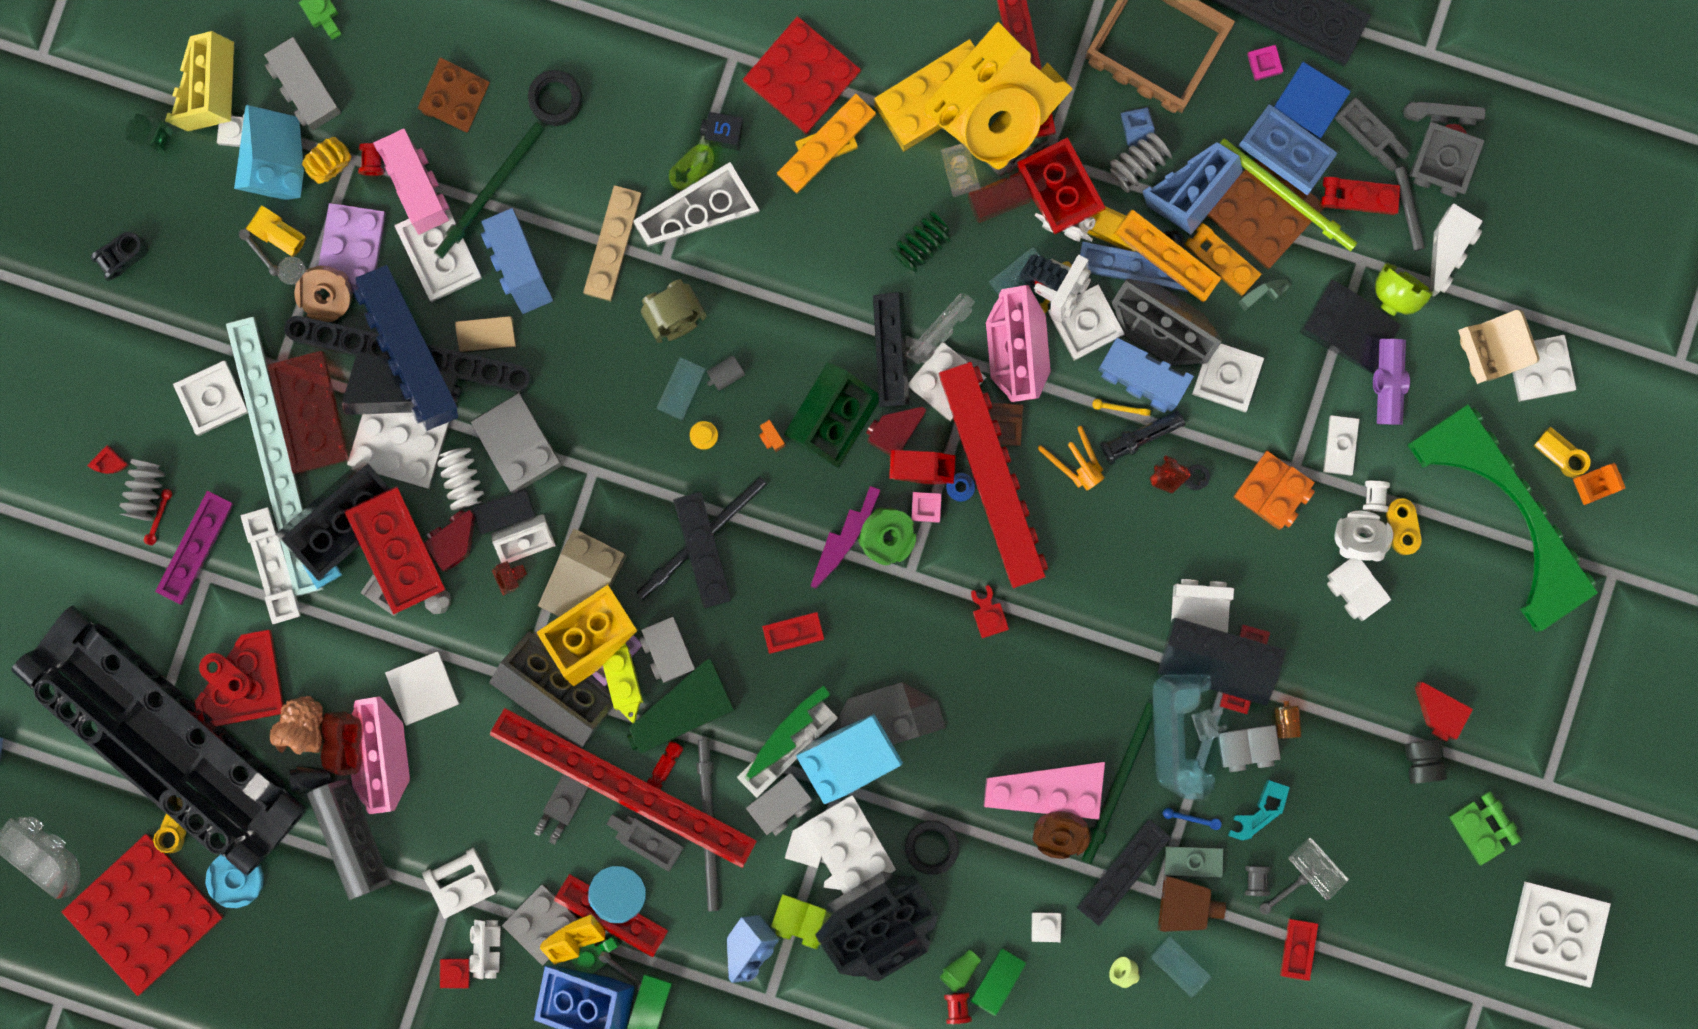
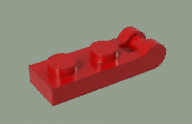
[1321,177,1400,215]

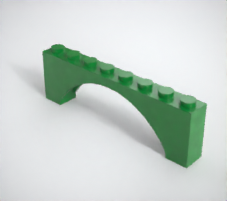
[1407,405,1598,632]

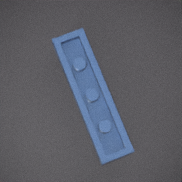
[1080,242,1188,292]

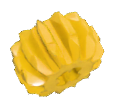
[302,137,352,184]

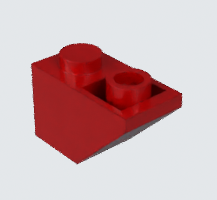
[889,450,955,485]

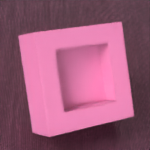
[911,492,941,523]

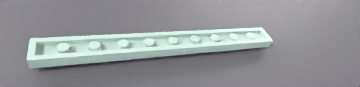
[226,317,324,597]

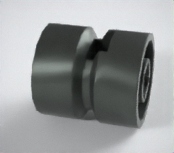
[1405,740,1447,784]

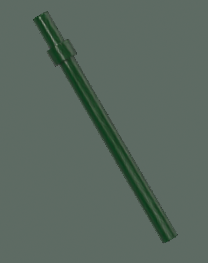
[434,122,544,259]
[1081,703,1158,864]

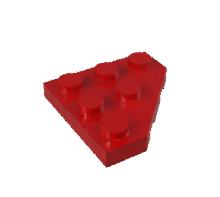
[195,630,284,726]

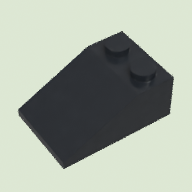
[1299,279,1401,374]

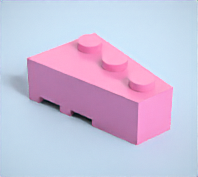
[374,128,450,235]

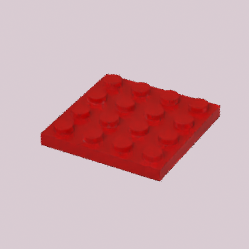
[62,834,224,996]

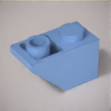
[727,915,780,983]

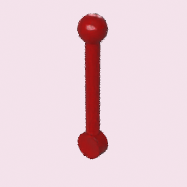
[144,489,172,546]

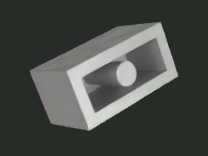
[639,617,696,683]
[746,773,812,836]

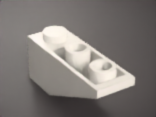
[1429,203,1482,296]

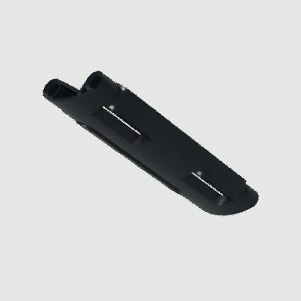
[11,605,307,876]

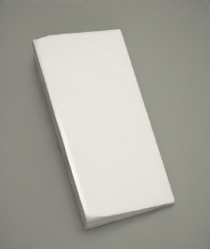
[491,514,555,565]

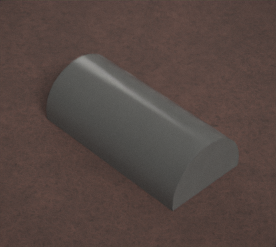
[307,778,392,901]

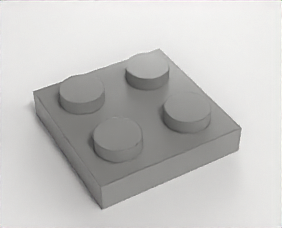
[502,884,578,966]

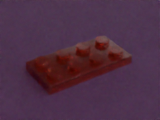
[268,351,349,475]

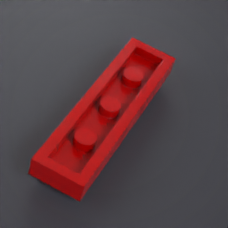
[554,874,668,957]

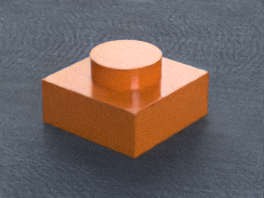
[759,420,785,452]

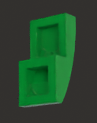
[971,948,1026,1016]

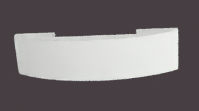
[240,507,301,624]
[737,702,838,798]

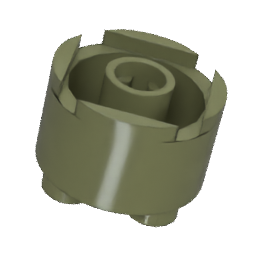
[641,279,706,343]

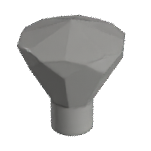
[424,590,451,614]

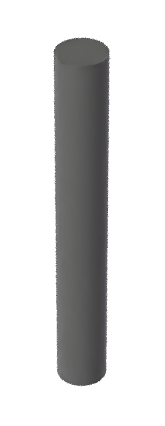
[1395,167,1425,251]

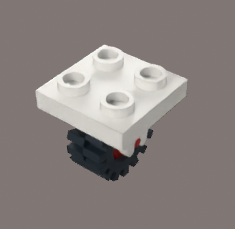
[1019,254,1091,324]

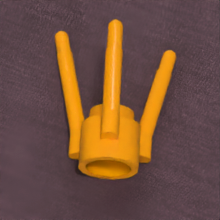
[1038,426,1105,491]

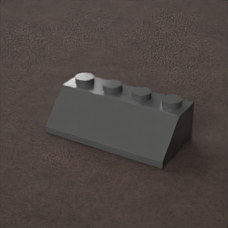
[489,631,613,748]

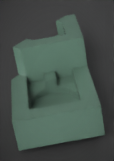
[1238,279,1291,311]

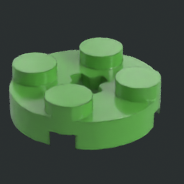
[858,507,916,565]

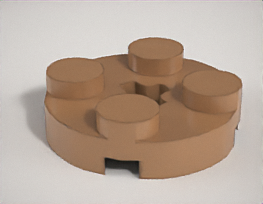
[294,266,353,322]

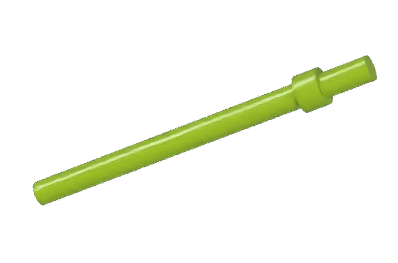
[1220,138,1357,252]

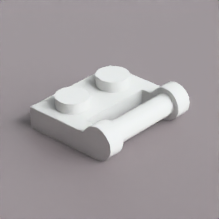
[422,847,497,919]

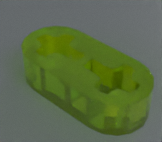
[669,144,715,191]

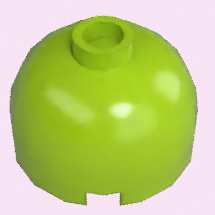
[1375,263,1434,316]

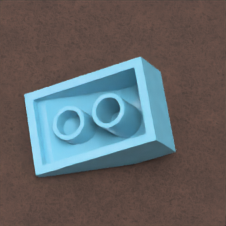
[234,105,304,200]
[796,714,903,804]

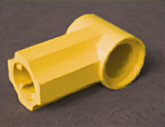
[246,205,307,257]
[1534,427,1590,478]
[153,796,187,853]

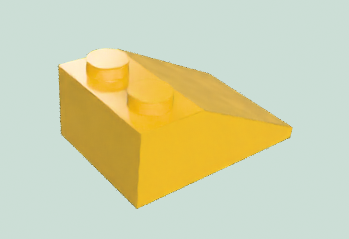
[536,585,637,687]

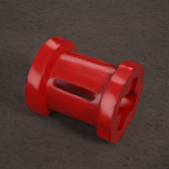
[358,143,384,176]
[944,992,972,1024]

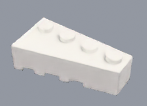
[633,162,760,247]

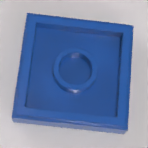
[1274,62,1351,140]

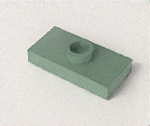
[1164,846,1223,877]

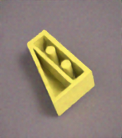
[165,31,234,131]

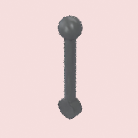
[239,229,280,276]
[1259,874,1309,915]
[598,951,642,991]

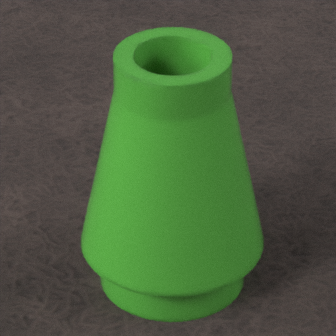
[940,950,981,993]

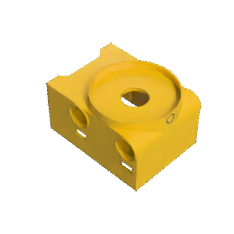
[923,22,1073,169]

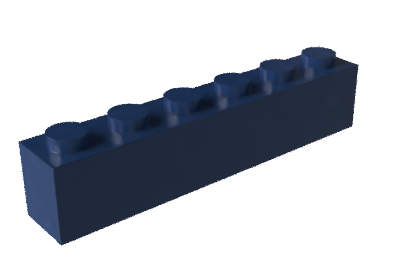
[353,265,458,431]

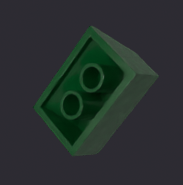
[784,362,879,469]

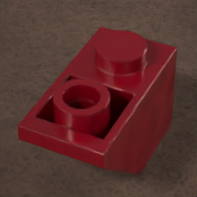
[424,510,476,572]

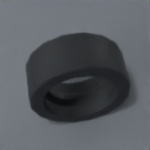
[527,70,582,126]
[905,821,959,875]

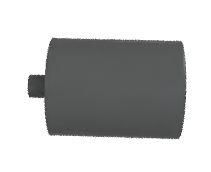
[706,355,745,391]

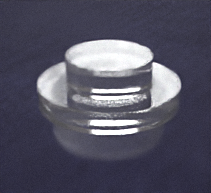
[277,257,306,285]

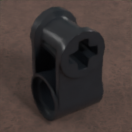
[90,232,148,281]

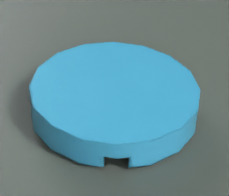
[205,855,264,908]
[588,866,646,923]

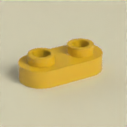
[1386,498,1422,555]

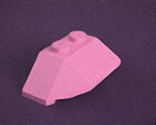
[986,285,1051,402]
[346,697,410,814]

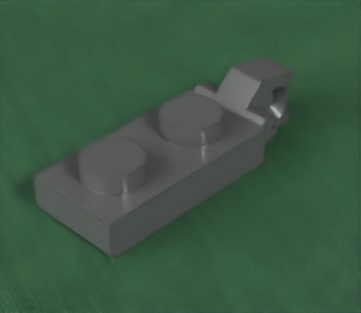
[606,814,684,872]

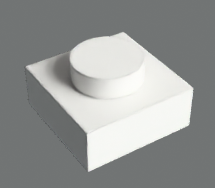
[1031,912,1061,942]

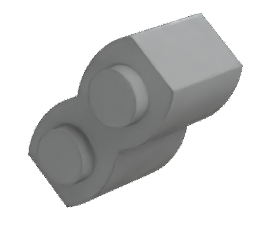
[1217,725,1280,772]

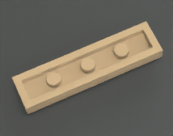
[583,185,642,301]

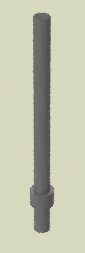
[696,739,719,911]

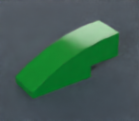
[627,973,673,1029]

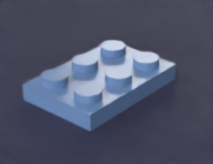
[1239,104,1337,195]

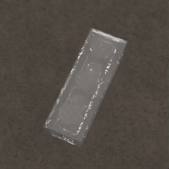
[907,293,975,365]

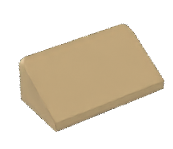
[455,316,516,352]

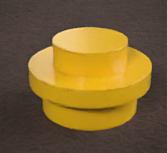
[690,421,718,450]

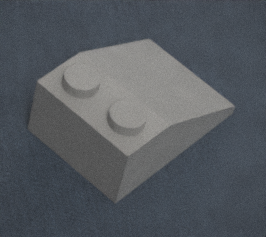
[471,393,563,494]

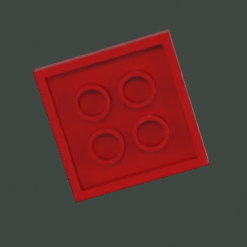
[743,16,861,135]

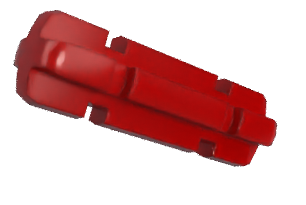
[646,741,683,789]

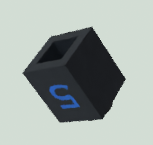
[700,112,744,150]

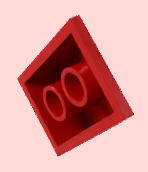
[1017,137,1106,234]

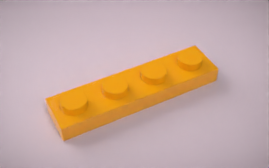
[777,94,876,194]
[1114,210,1221,302]

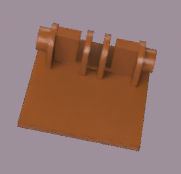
[417,57,490,133]

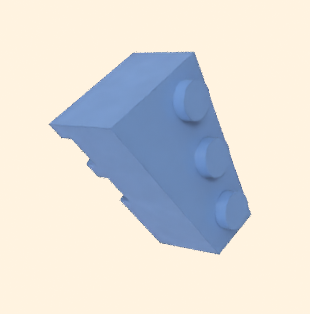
[1142,142,1243,234]
[1098,338,1194,413]

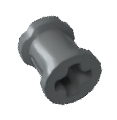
[1245,865,1271,896]

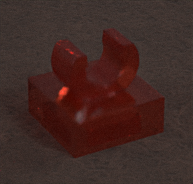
[1149,456,1191,494]
[492,561,527,596]

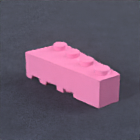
[983,762,1105,819]

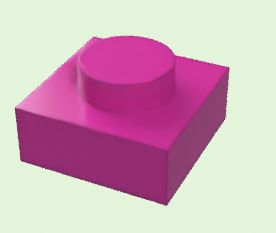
[1247,45,1283,81]

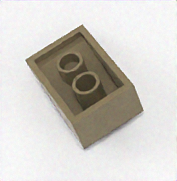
[538,529,627,617]

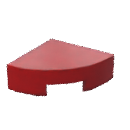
[87,445,129,474]

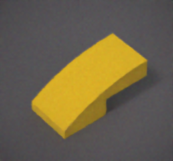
[540,914,605,965]

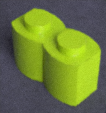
[771,894,826,949]

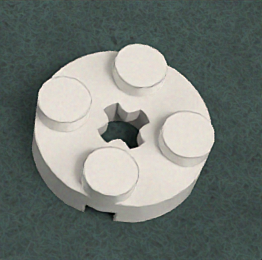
[1334,511,1393,561]

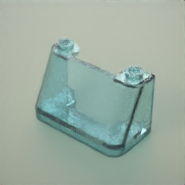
[1152,674,1215,799]

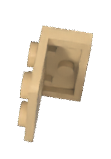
[1458,310,1540,384]

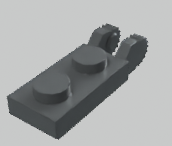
[1334,97,1409,172]
[1402,102,1486,126]
[534,774,589,845]

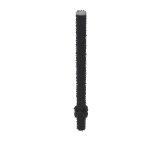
[636,477,767,600]

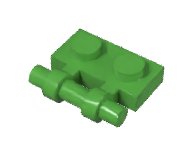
[1448,791,1522,865]

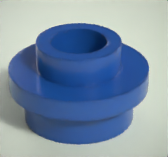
[946,473,975,502]

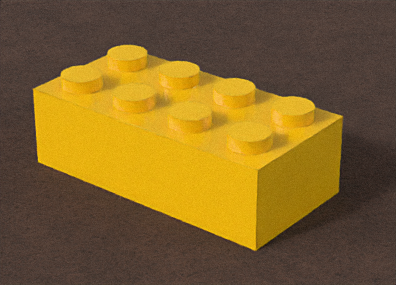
[874,39,983,152]

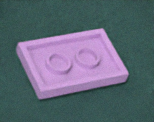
[319,203,386,293]

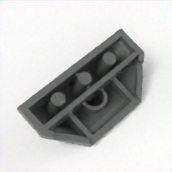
[1112,278,1223,366]
[830,682,946,745]

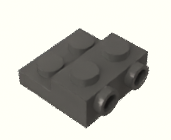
[1409,122,1485,198]

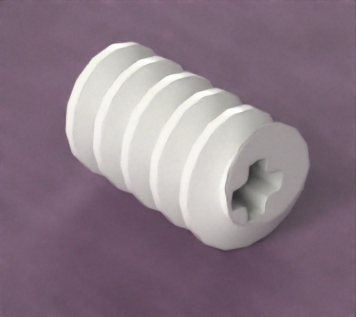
[437,448,484,510]

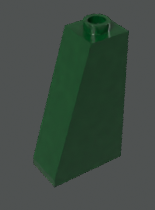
[627,659,735,754]

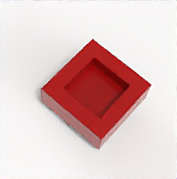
[440,959,470,988]

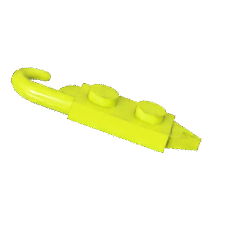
[603,644,643,723]

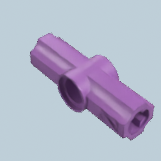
[1373,339,1410,425]

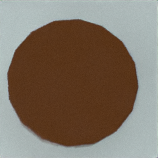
[1033,811,1090,859]

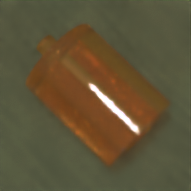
[1275,701,1302,739]

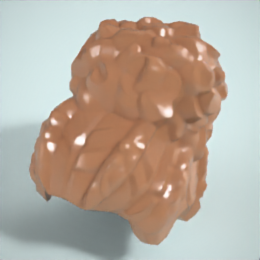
[270,696,323,755]

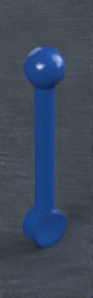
[1163,808,1221,830]

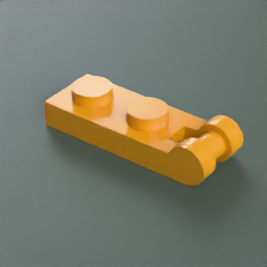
[1184,223,1261,296]

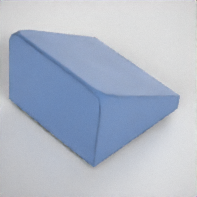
[1121,107,1155,146]

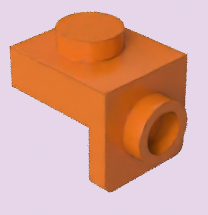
[1573,463,1625,505]

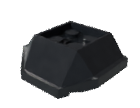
[815,871,938,981]

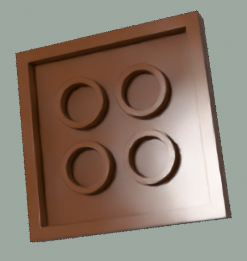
[1207,158,1325,270]

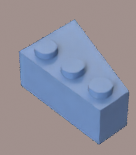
[481,208,553,314]

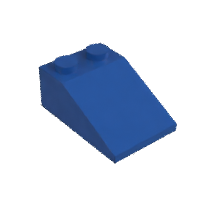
[534,965,635,1029]

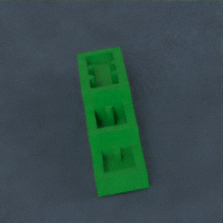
[745,685,830,781]

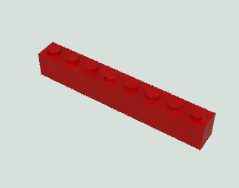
[938,362,1048,588]

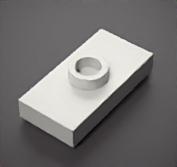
[1323,416,1359,476]

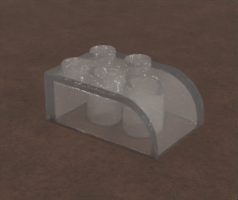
[0,816,80,899]

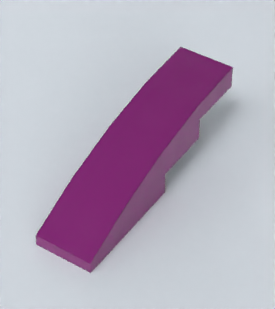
[811,486,881,589]

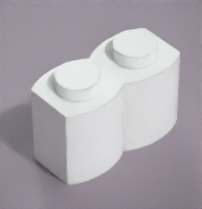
[1327,558,1391,621]

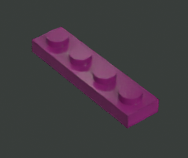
[155,491,234,605]

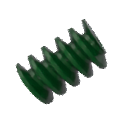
[890,211,951,273]

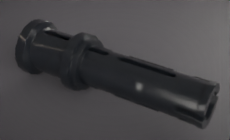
[1100,410,1185,465]

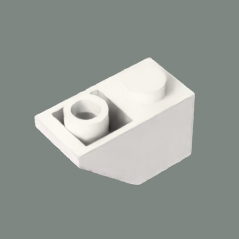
[785,825,825,868]

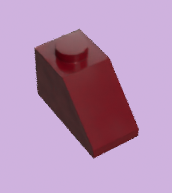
[866,407,926,457]

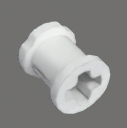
[1363,481,1390,512]

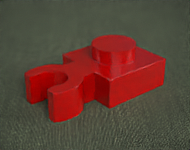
[971,585,1009,639]

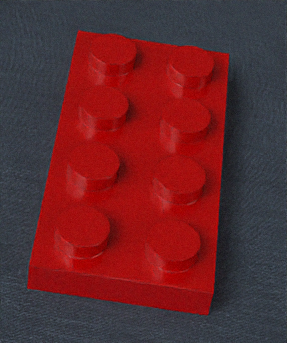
[344,487,445,615]

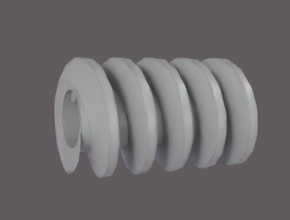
[1110,133,1172,193]
[119,459,165,521]

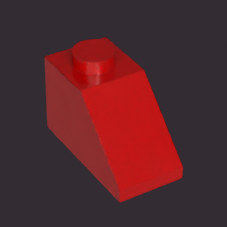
[1415,682,1473,742]

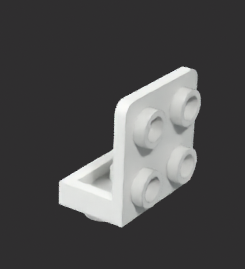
[1171,579,1234,633]

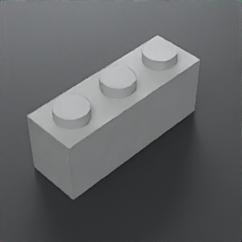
[264,37,341,130]

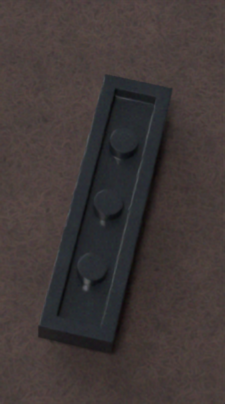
[873,292,910,408]
[673,491,731,609]
[1076,819,1171,926]

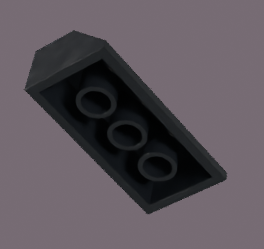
[276,460,390,581]
[1157,618,1286,706]

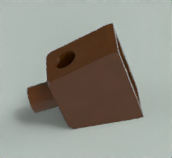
[1158,875,1226,932]

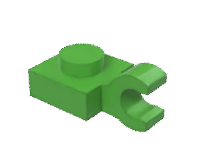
[299,0,342,40]

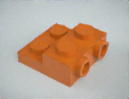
[1233,451,1315,530]

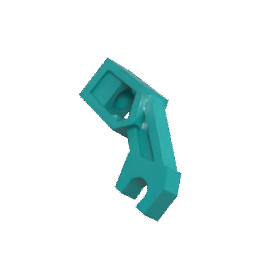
[1227,780,1290,841]

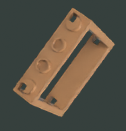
[1085,0,1235,113]

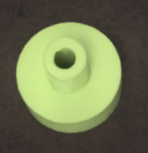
[1109,957,1140,988]

